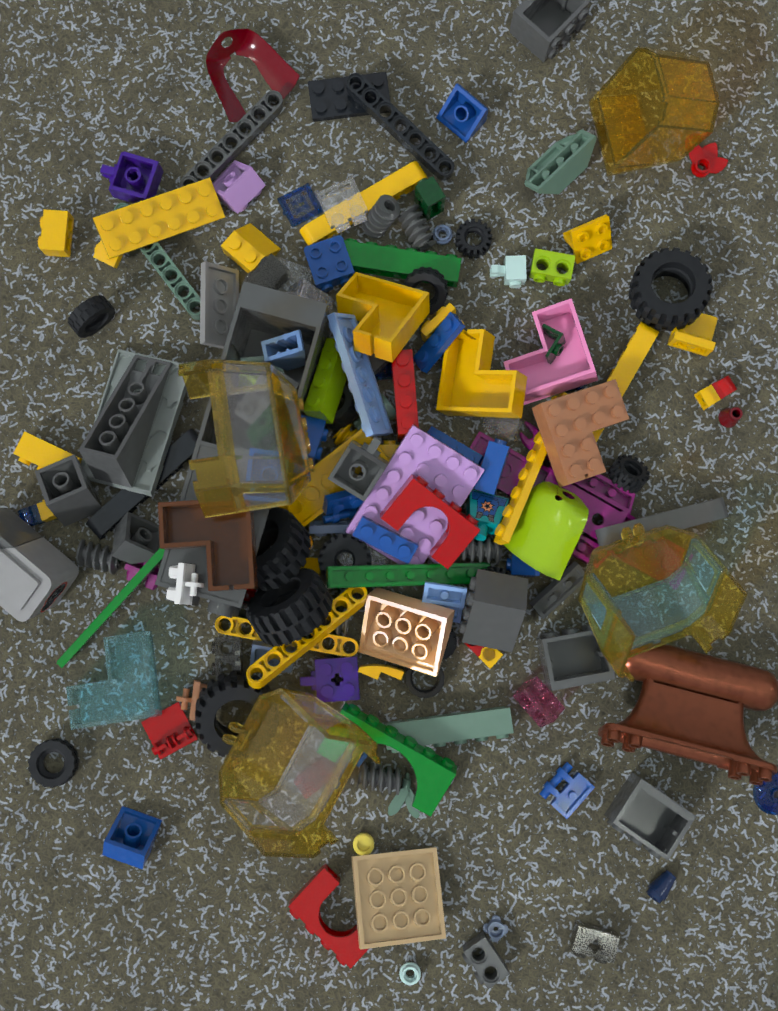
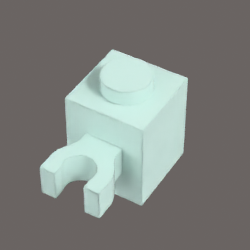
[490,255,527,288]

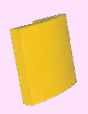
[358,664,404,680]

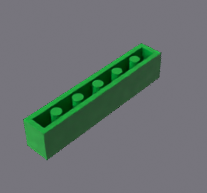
[344,238,462,288]

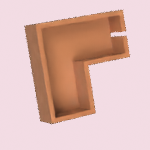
[532,379,629,488]

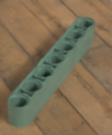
[114,203,200,320]

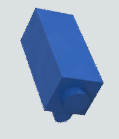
[474,438,510,495]

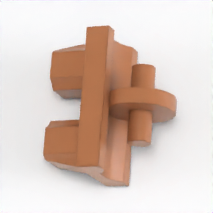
[176,680,207,721]

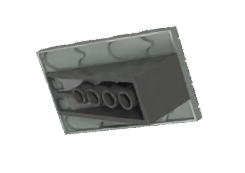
[79,349,193,497]

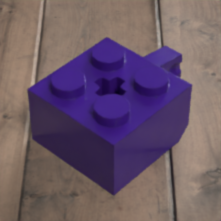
[100,152,164,203]
[300,656,360,703]

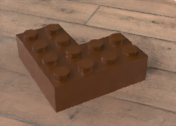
[158,496,258,592]

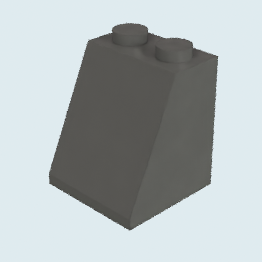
[35,454,102,527]

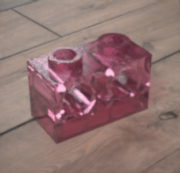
[513,676,565,728]

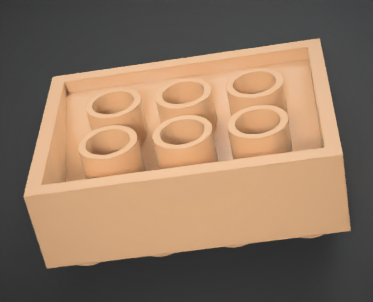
[358,587,455,677]

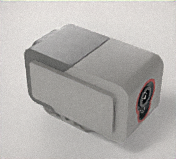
[0,508,79,622]

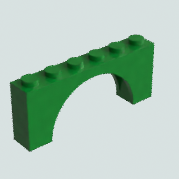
[318,702,457,817]

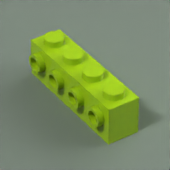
[303,338,347,424]

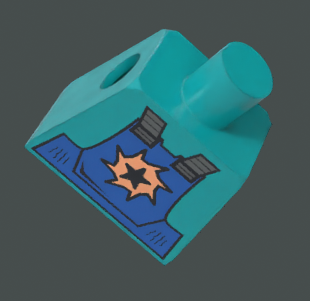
[466,490,509,541]

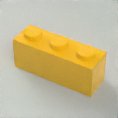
[13,431,82,470]

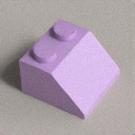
[212,160,266,214]

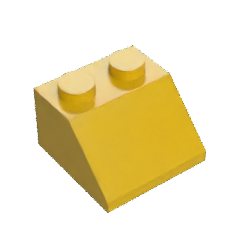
[221,223,281,278]

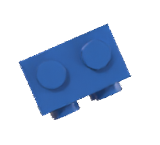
[304,235,355,293]

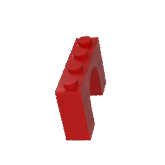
[391,349,419,442]
[380,474,480,569]
[288,863,368,969]

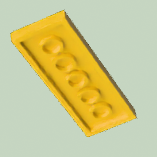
[93,177,225,259]
[270,428,390,527]

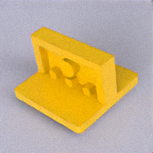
[563,214,612,264]

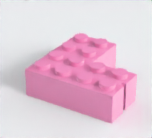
[503,298,598,405]

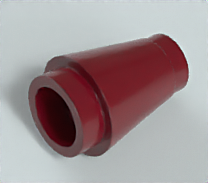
[718,407,743,428]

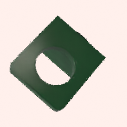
[542,324,566,364]

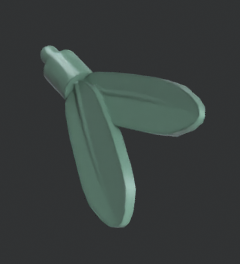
[388,773,420,818]

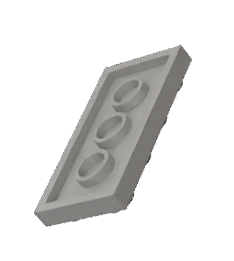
[200,261,239,349]

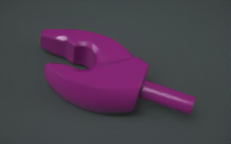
[519,421,549,461]

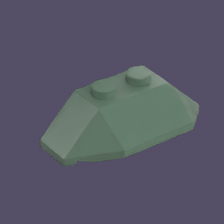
[524,129,597,194]

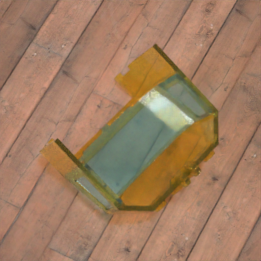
[578,523,748,682]

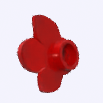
[689,142,728,178]

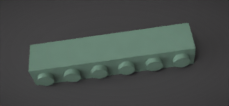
[383,706,514,753]

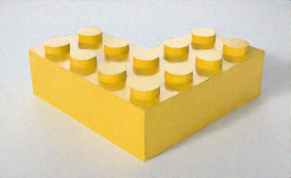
[336,272,430,362]
[436,329,527,418]

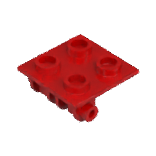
[141,702,198,760]

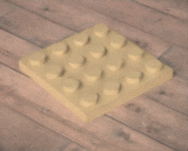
[351,847,446,950]

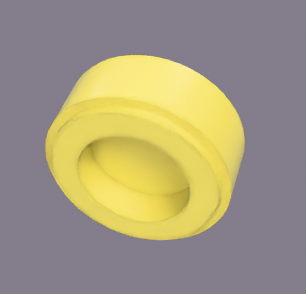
[353,833,374,855]

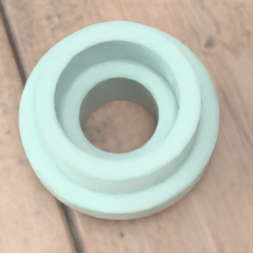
[399,962,421,985]

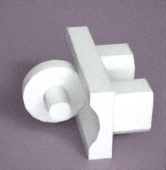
[166,563,204,605]

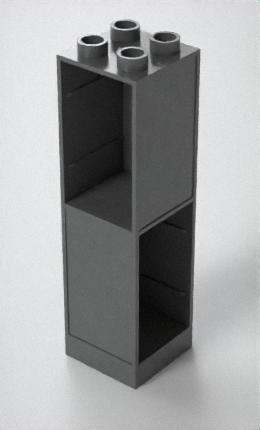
[155,281,330,618]

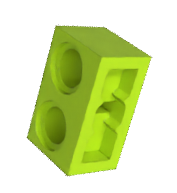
[529,248,575,286]

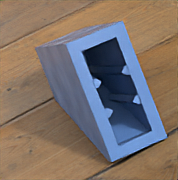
[261,330,305,371]

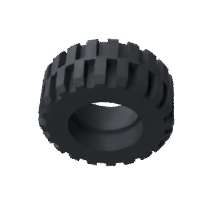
[628,247,713,331]
[255,507,311,591]
[246,568,333,646]
[195,671,279,759]

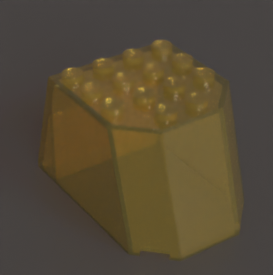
[589,46,720,176]

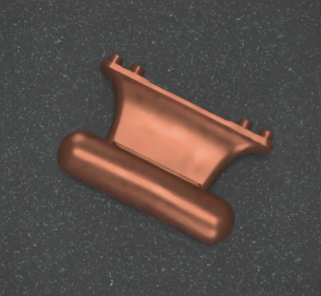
[598,637,778,785]

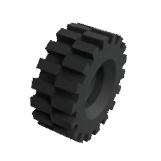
[318,534,371,578]

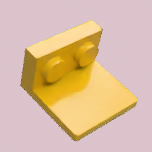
[667,313,718,357]

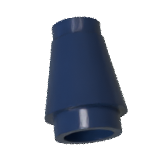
[646,870,676,904]

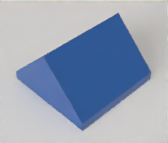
[436,83,488,143]

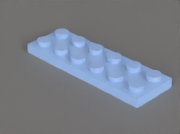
[327,312,393,437]

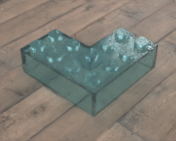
[66,631,162,730]

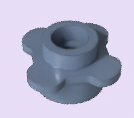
[483,915,509,942]

